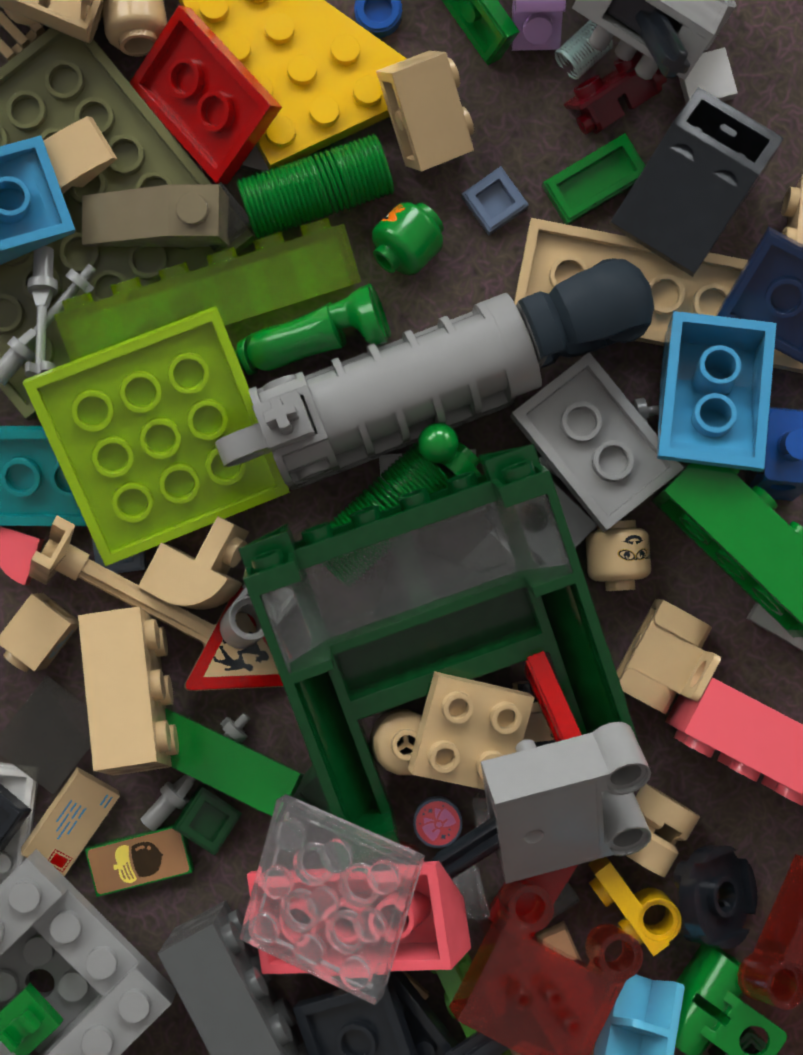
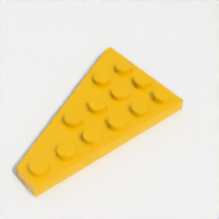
[179,0,407,170]

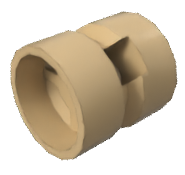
[626,783,700,877]

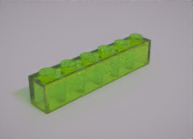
[54,218,361,362]

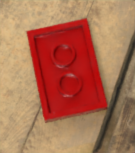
[129,5,282,184]

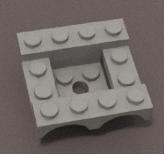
[0,849,177,1055]

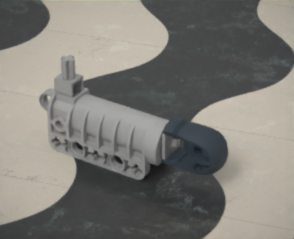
[215,258,654,490]

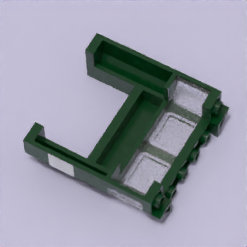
[238,444,641,866]

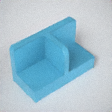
[593,968,685,1055]

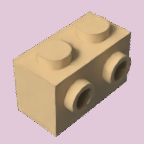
[376,50,474,172]

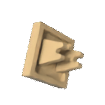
[408,671,535,790]

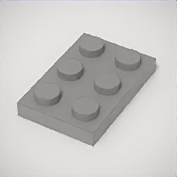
[510,352,684,532]

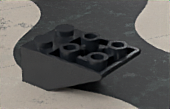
[609,87,784,277]

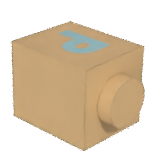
[0,593,79,672]

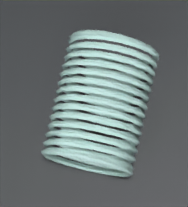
[555,20,613,79]

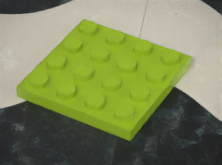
[23,306,290,567]

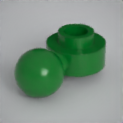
[418,423,481,478]

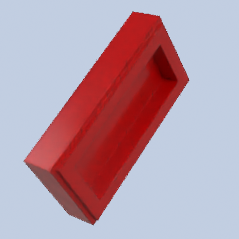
[524,651,582,742]

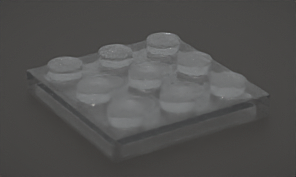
[239,794,425,1005]

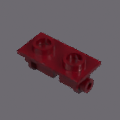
[563,50,667,135]

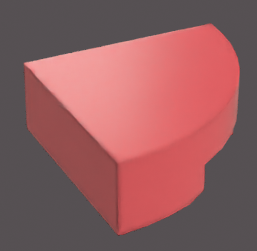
[0,526,44,585]

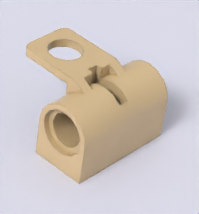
[616,599,721,715]

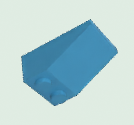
[0,136,75,265]
[657,311,777,472]

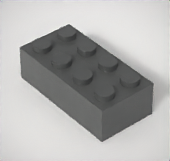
[158,900,308,1055]

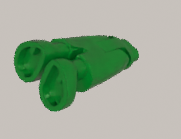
[234,283,391,375]

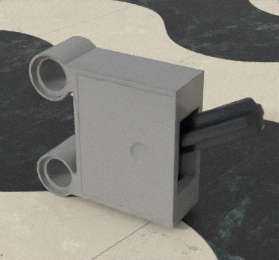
[572,0,736,80]
[432,722,652,884]

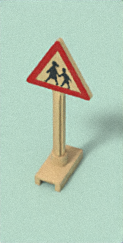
[29,515,289,691]

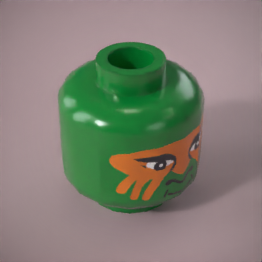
[372,202,444,275]

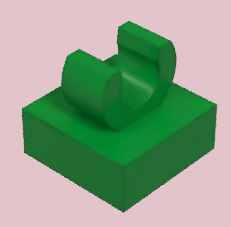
[0,983,64,1055]

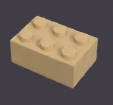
[78,606,179,776]

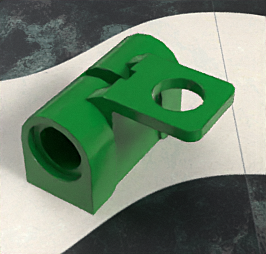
[675,944,787,1055]

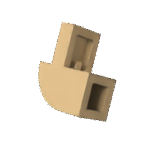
[138,516,249,610]

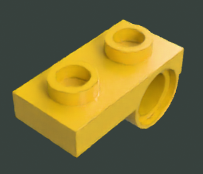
[588,857,682,956]

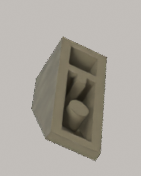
[82,184,230,247]

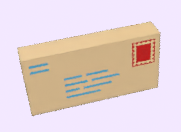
[21,767,120,876]

